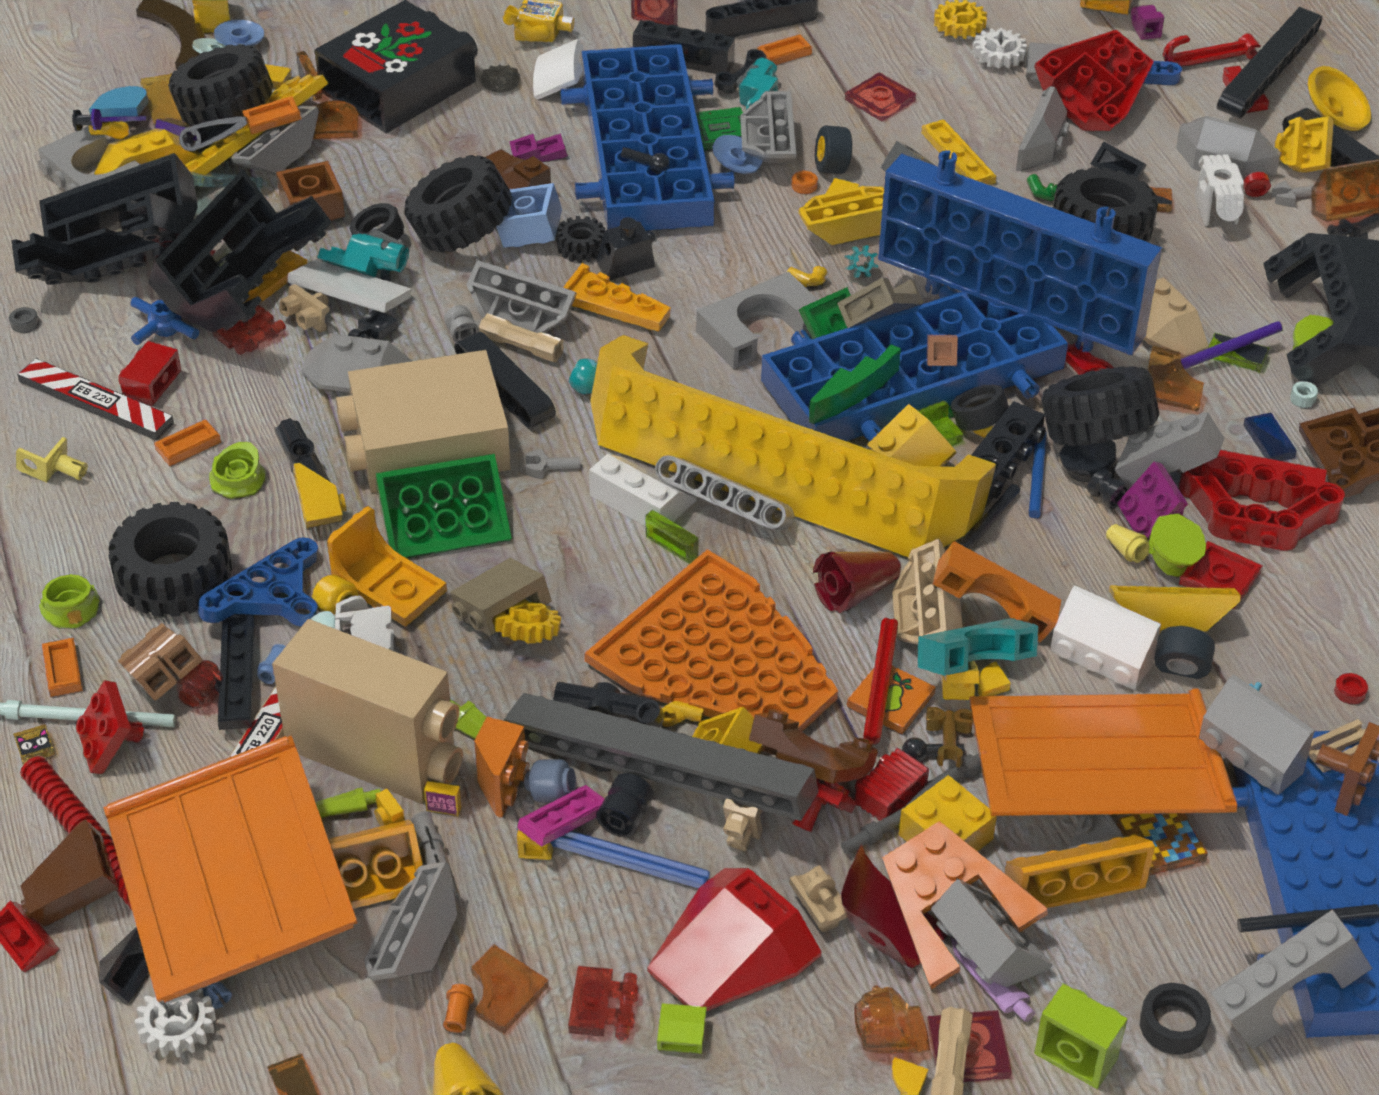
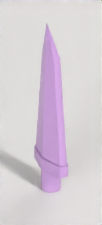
[950,937,1035,1022]

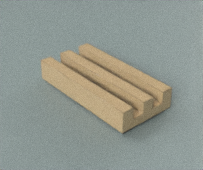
[1308,719,1366,773]

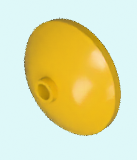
[1308,66,1371,131]

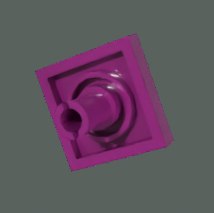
[1117,461,1188,542]

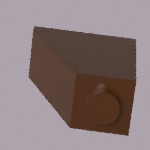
[20,820,119,927]

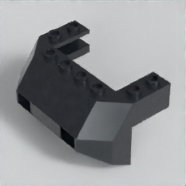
[11,153,198,285]
[148,169,332,333]
[1263,233,1379,387]

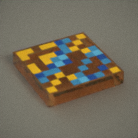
[1116,813,1208,876]

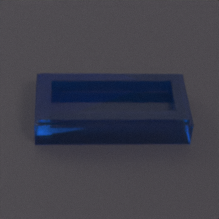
[1243,412,1297,461]

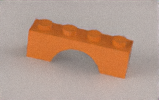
[933,541,1061,643]

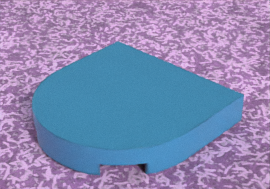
[89,86,149,117]

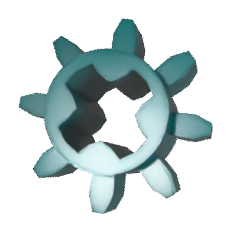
[844,245,879,278]

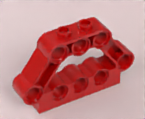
[1178,450,1345,551]

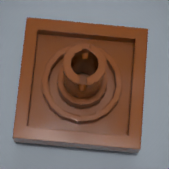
[1315,722,1379,816]

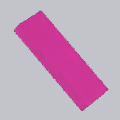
[517,785,605,847]

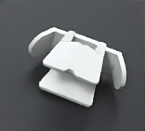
[1195,154,1244,226]
[335,596,394,651]

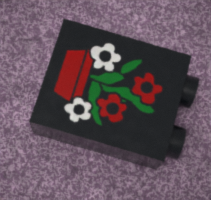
[314,0,478,134]

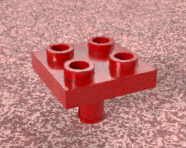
[76,680,144,774]
[792,778,857,833]

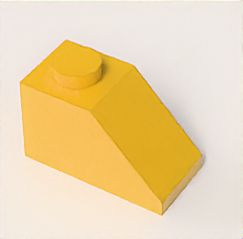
[293,463,347,528]

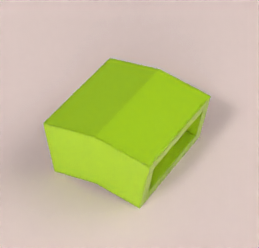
[657,1003,706,1054]

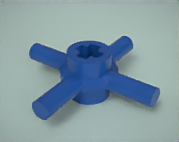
[130,297,199,345]

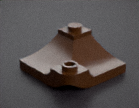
[485,149,551,190]
[1299,407,1379,498]
[749,709,878,784]

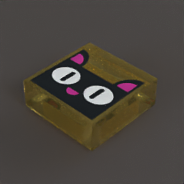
[13,724,55,764]

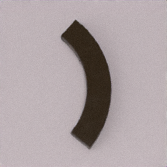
[136,0,205,70]

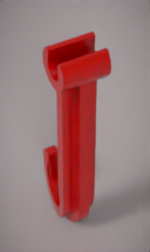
[1162,33,1261,67]

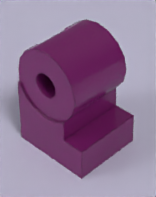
[1131,4,1165,40]

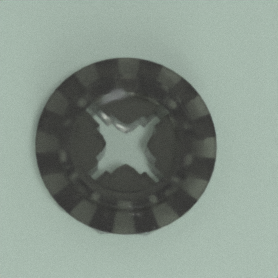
[480,63,521,92]

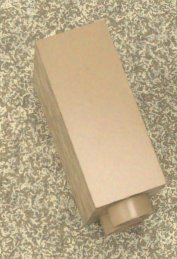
[336,350,511,493]
[272,619,463,804]

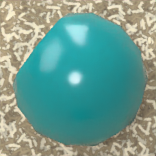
[568,358,597,395]

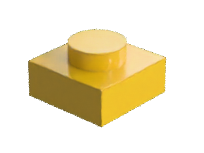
[374,789,405,826]

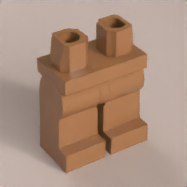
[118,623,203,701]

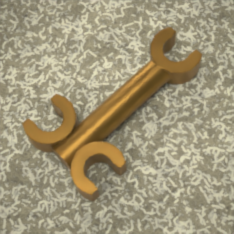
[926,707,973,767]

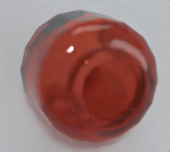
[176,660,223,709]

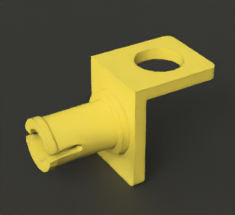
[16,437,88,483]

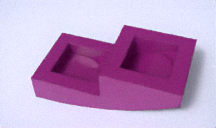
[509,133,568,162]

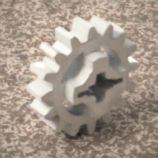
[973,28,1027,69]
[135,988,216,1058]

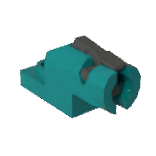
[736,58,778,110]
[317,230,410,277]

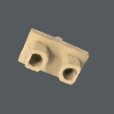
[279,284,330,333]
[723,798,763,851]
[789,865,847,932]

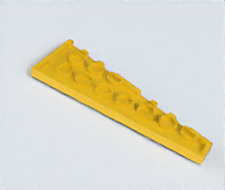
[185,74,328,183]

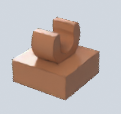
[927,335,958,366]

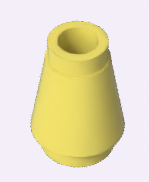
[1106,524,1149,563]

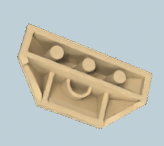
[1144,277,1209,358]
[892,539,963,645]

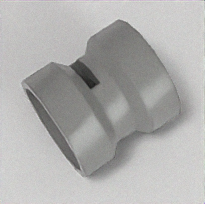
[444,305,479,342]

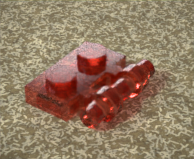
[213,305,286,355]
[568,966,640,1040]

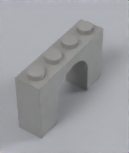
[38,126,140,191]
[696,272,818,369]
[1211,910,1372,1050]

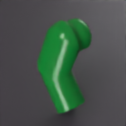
[1027,174,1057,202]

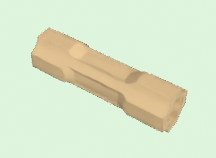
[479,313,564,363]
[931,1007,972,1095]

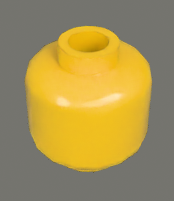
[312,575,359,615]

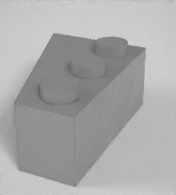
[1115,412,1225,489]

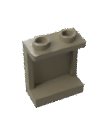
[837,277,924,328]
[450,557,552,636]

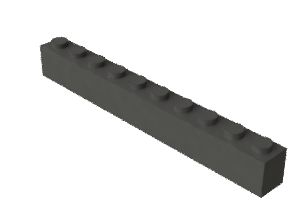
[504,693,819,821]

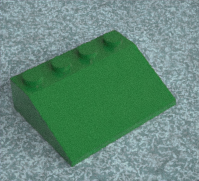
[376,454,512,558]

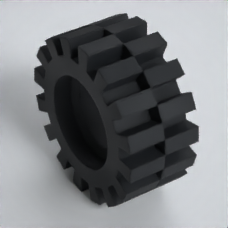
[557,216,605,263]

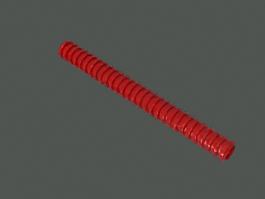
[20,756,132,910]

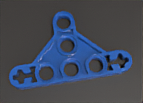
[198,537,318,627]

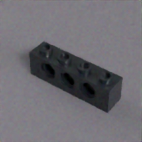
[633,20,735,74]
[971,401,1046,507]

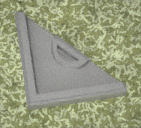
[1069,814,1125,849]

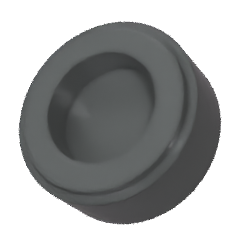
[9,307,39,333]

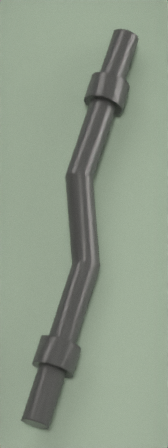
[841,753,981,854]

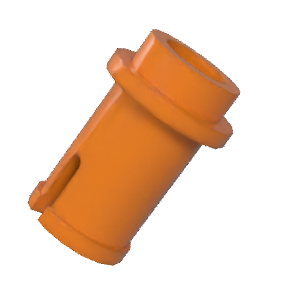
[443,984,475,1033]

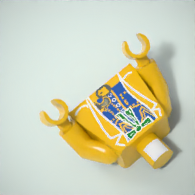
[503,0,575,42]

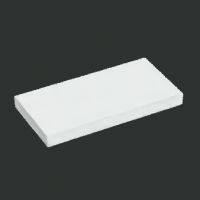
[287,260,412,313]

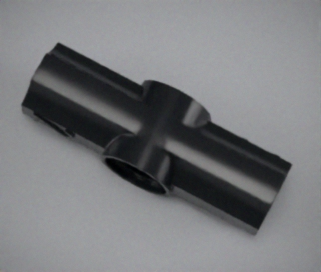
[275,418,330,482]
[553,681,653,723]

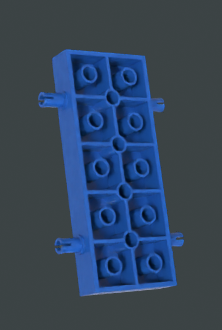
[561,44,734,231]
[878,150,1162,356]
[761,285,1068,442]
[1232,731,1379,1038]

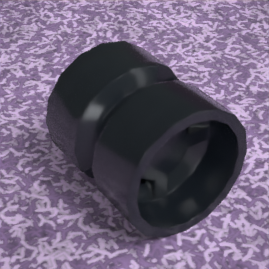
[596,773,654,837]

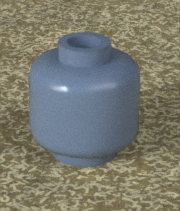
[525,759,576,803]

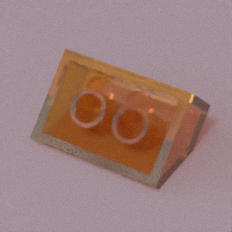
[1312,159,1379,222]

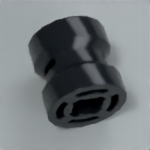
[1087,468,1129,509]

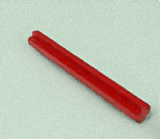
[863,617,898,745]

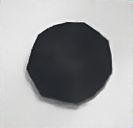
[1059,440,1116,482]

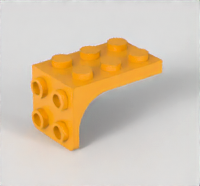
[327,506,447,627]

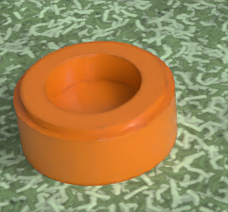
[791,170,818,194]

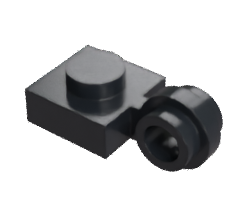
[348,310,398,340]

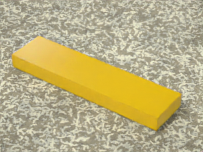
[921,119,997,185]

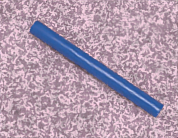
[1028,432,1047,518]

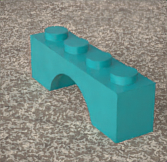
[918,618,1038,676]

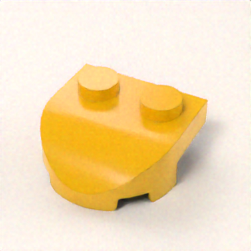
[1275,116,1334,173]

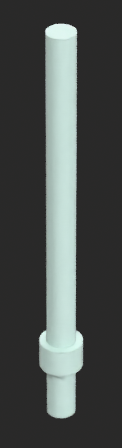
[0,700,176,727]

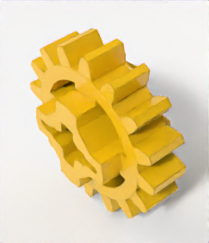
[934,0,987,39]
[492,599,561,644]

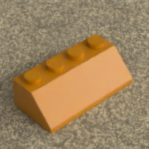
[329,820,423,909]
[1004,835,1155,908]

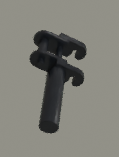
[1327,211,1379,239]

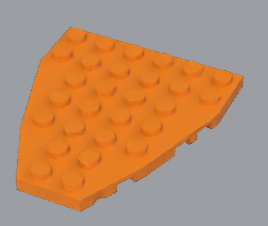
[585,549,838,732]

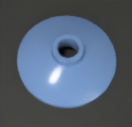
[214,20,264,46]
[713,135,762,174]

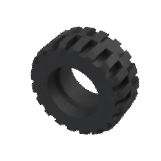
[168,44,273,126]
[404,155,512,253]
[1053,167,1158,243]
[1041,366,1160,446]
[108,502,232,617]

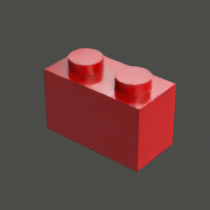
[118,341,182,406]

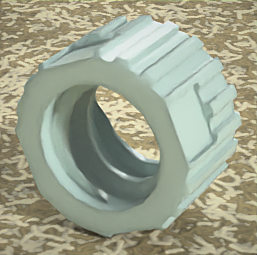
[1290,381,1318,408]

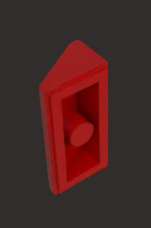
[0,900,60,972]

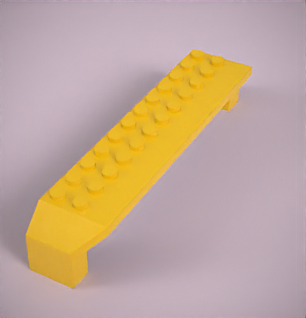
[590,335,996,557]

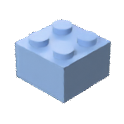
[496,183,562,248]

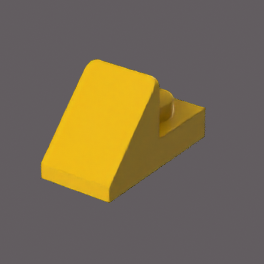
[941,660,979,700]

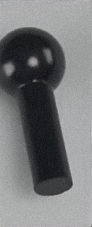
[620,147,670,174]
[902,737,965,762]

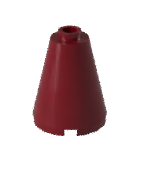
[813,552,901,613]

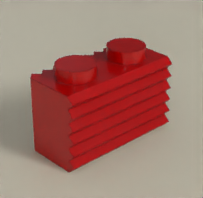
[855,748,929,821]

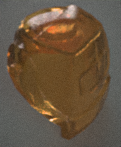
[854,985,930,1054]

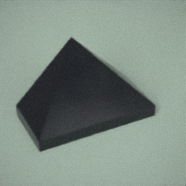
[1090,141,1147,179]
[99,927,149,1004]

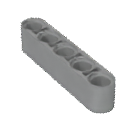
[655,455,794,530]

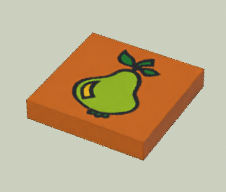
[847,665,936,734]

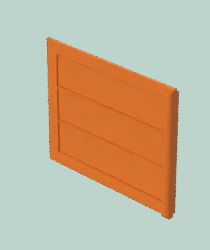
[969,688,1237,816]
[103,735,358,1003]

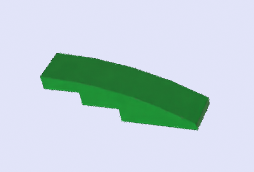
[809,344,901,424]

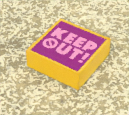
[424,781,462,816]

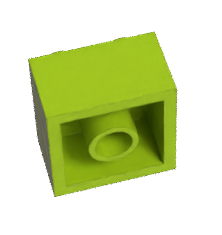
[1034,983,1128,1090]

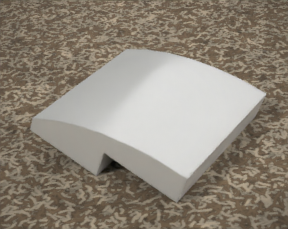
[533,39,584,100]

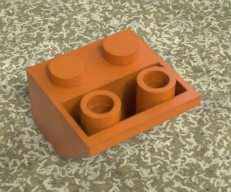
[474,716,530,818]

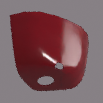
[841,843,947,968]

